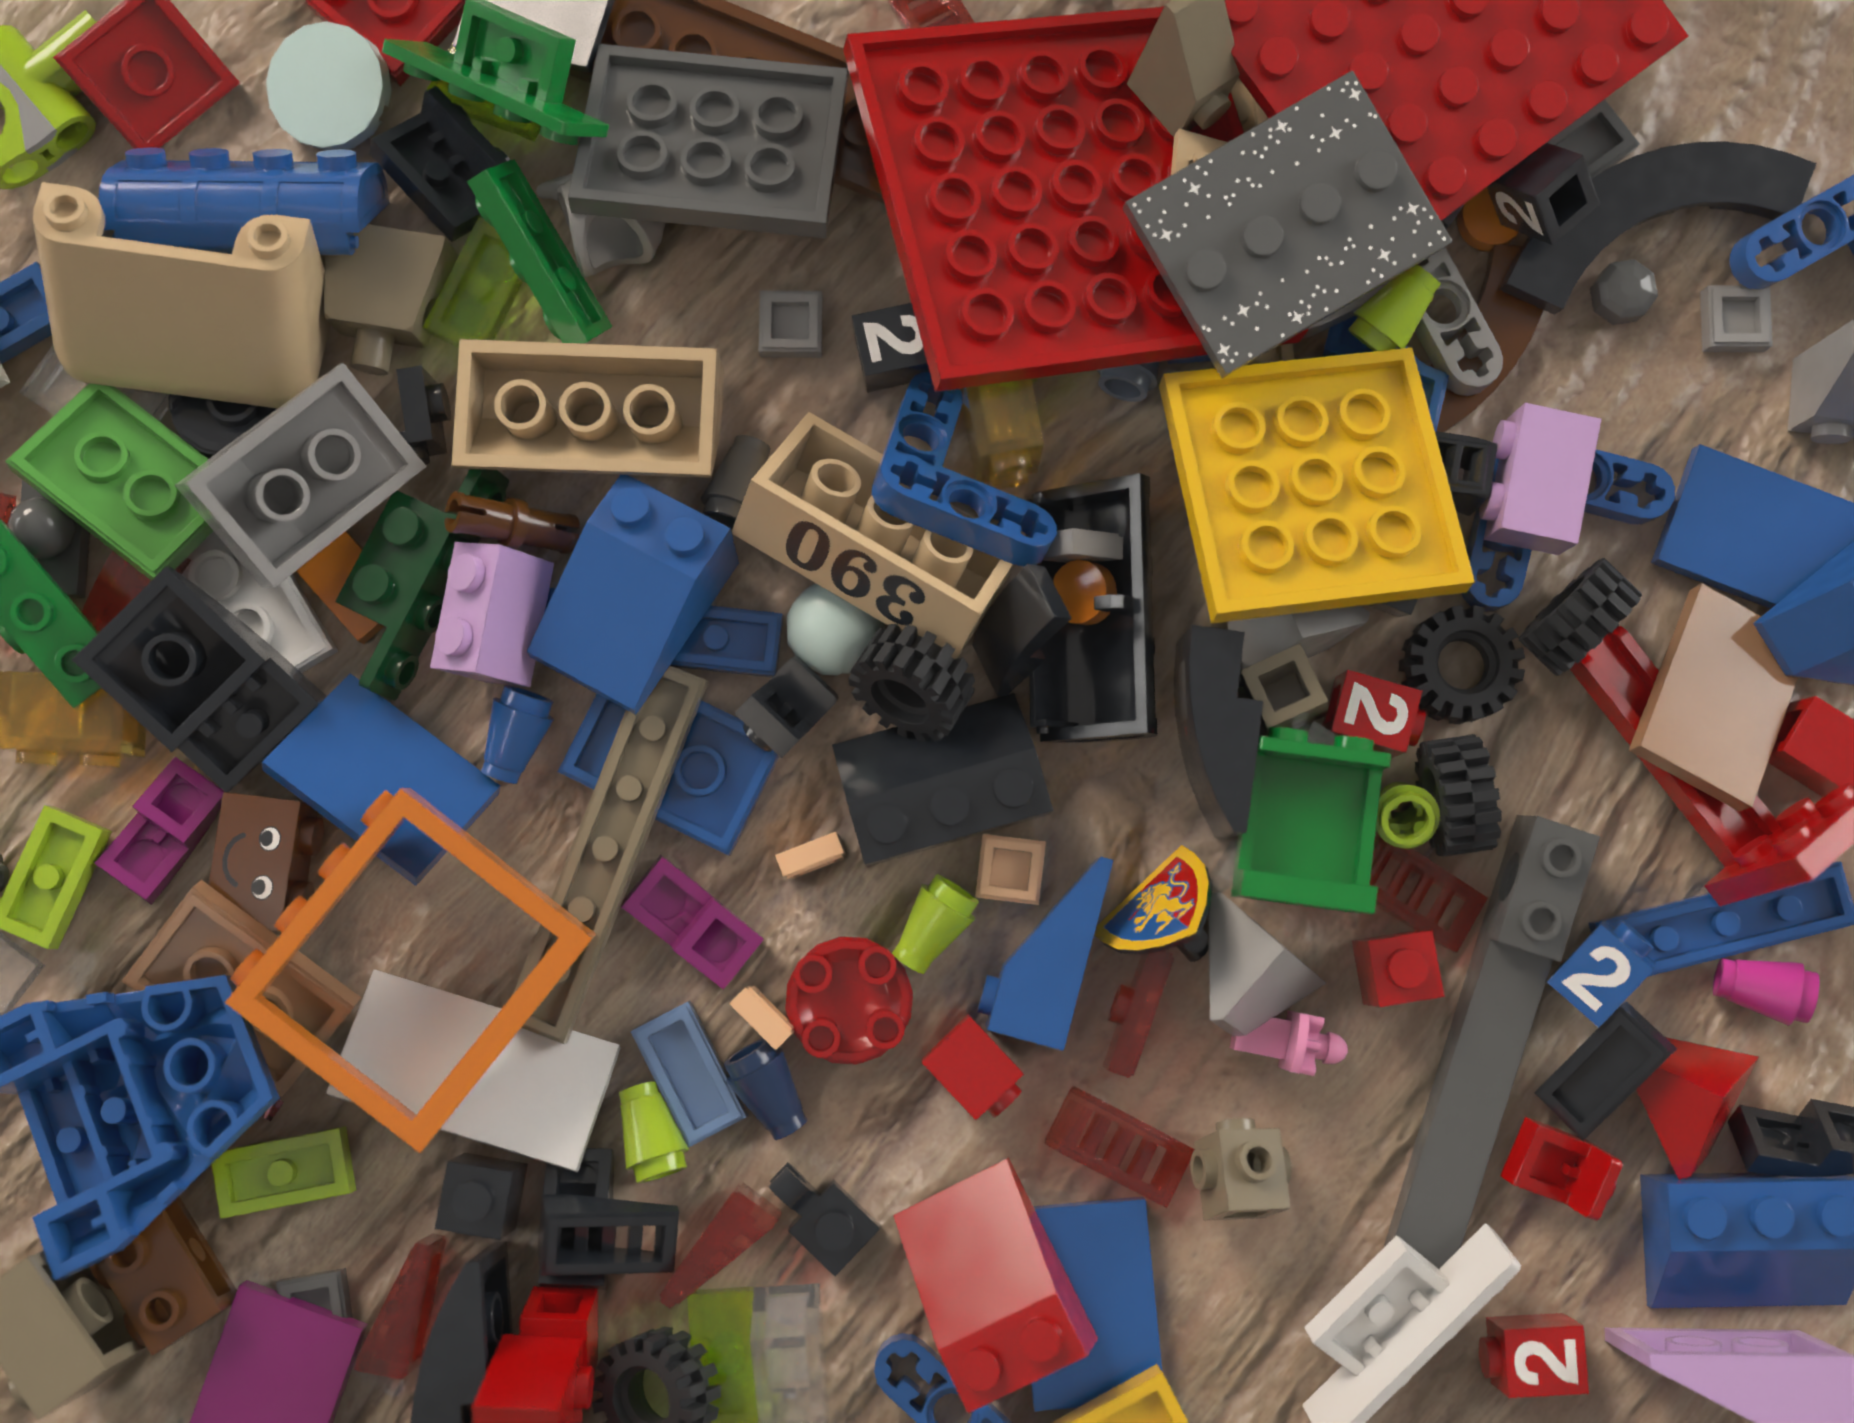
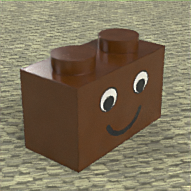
[208,792,324,931]

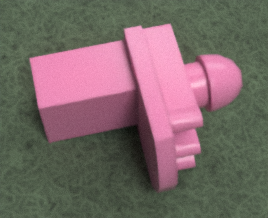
[1230,1010,1348,1076]

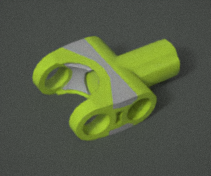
[0,10,97,189]

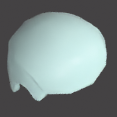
[787,583,885,676]

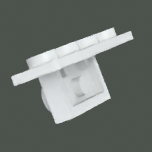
[1302,1223,1521,1423]

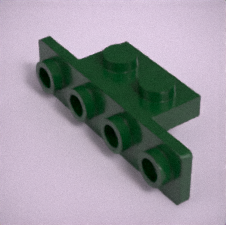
[335,469,509,701]

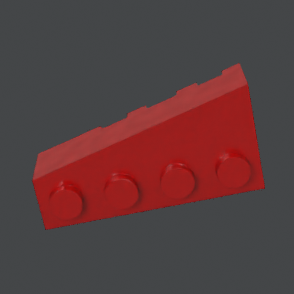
[472,1334,594,1423]

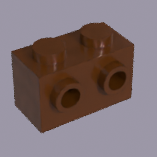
[90,1196,237,1356]

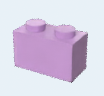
[1479,403,1601,555]
[430,542,554,687]

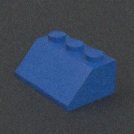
[1640,1172,1854,1308]

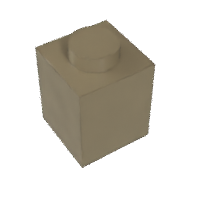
[1240,643,1328,737]

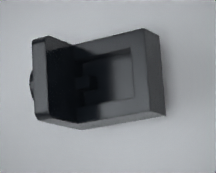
[396,365,451,465]
[734,656,839,758]

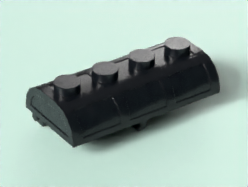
[1026,473,1157,743]

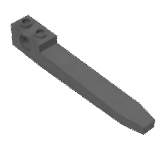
[1384,815,1600,1269]

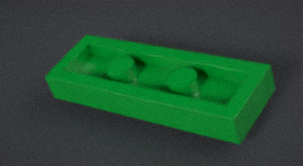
[467,159,613,344]

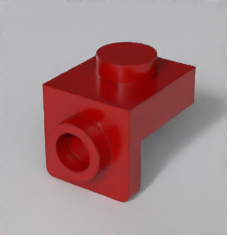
[1500,1117,1623,1221]

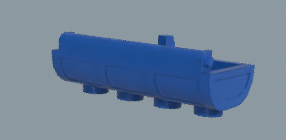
[98,148,390,255]

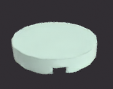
[266,21,392,150]

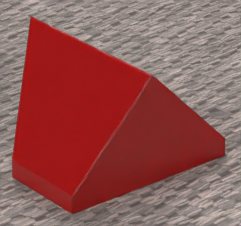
[1636,1037,1759,1180]

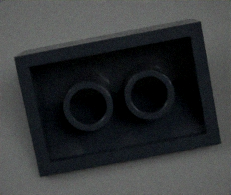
[832,693,1054,867]

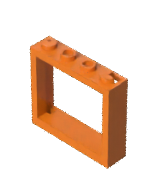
[225,788,596,1153]

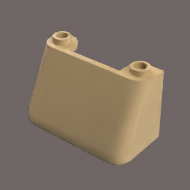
[33,182,331,408]

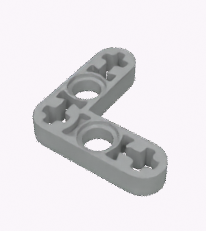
[1302,248,1503,396]

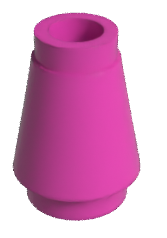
[1713,958,1820,1026]

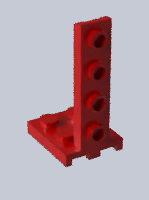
[1570,626,1854,906]

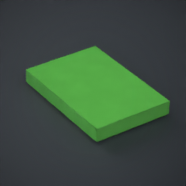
[5,383,213,581]

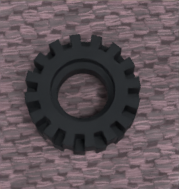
[1518,558,1642,676]
[1399,605,1525,724]
[848,624,975,742]
[1415,734,1502,857]
[592,1327,721,1423]

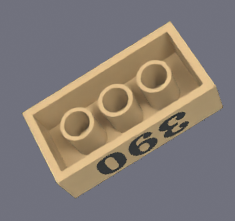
[732,412,1015,659]

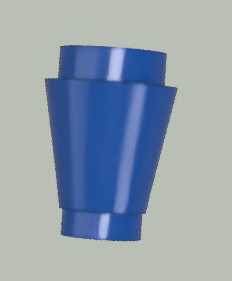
[481,685,554,784]

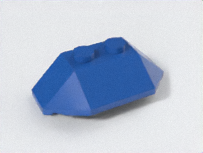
[1753,541,1854,686]

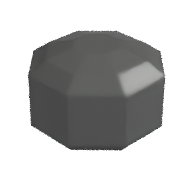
[1590,259,1658,325]

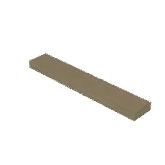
[513,666,709,1044]

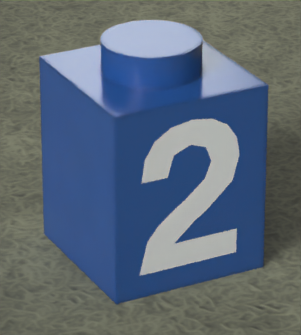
[1547,919,1656,1028]

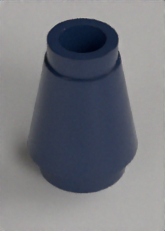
[724,1038,808,1140]

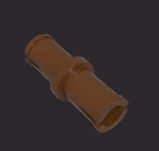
[444,491,580,554]

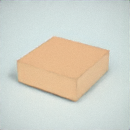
[775,832,846,880]
[975,834,1046,905]
[729,985,794,1050]

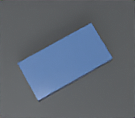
[630,1001,748,1148]

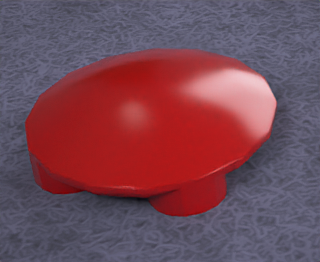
[785,936,913,1065]

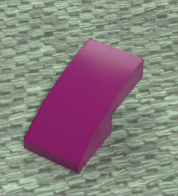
[95,757,224,905]
[621,854,764,990]

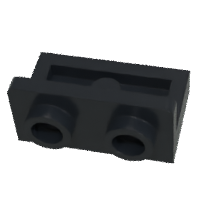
[369,86,510,243]

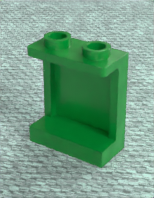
[1231,727,1391,914]

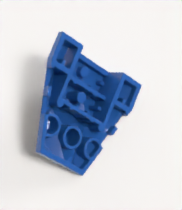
[0,975,280,1280]

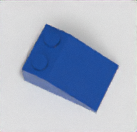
[527,474,739,715]

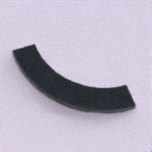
[1499,141,1817,315]

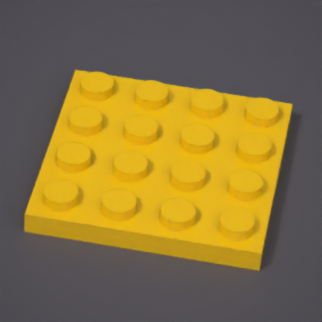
[1159,347,1475,624]

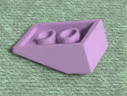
[1605,1327,1854,1423]

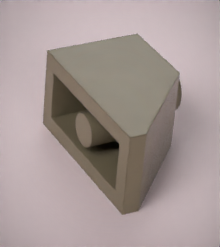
[1127,0,1240,137]

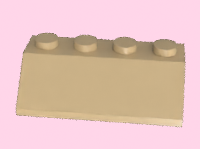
[452,339,724,478]

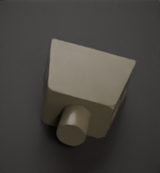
[324,224,459,375]

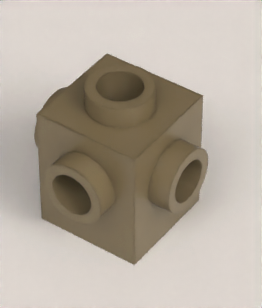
[1190,1118,1292,1221]

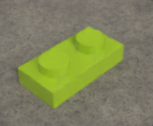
[0,805,112,949]
[212,1126,357,1219]

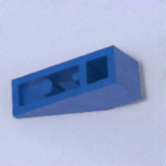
[977,857,1114,1051]

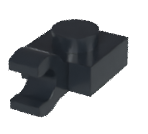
[768,1162,880,1276]

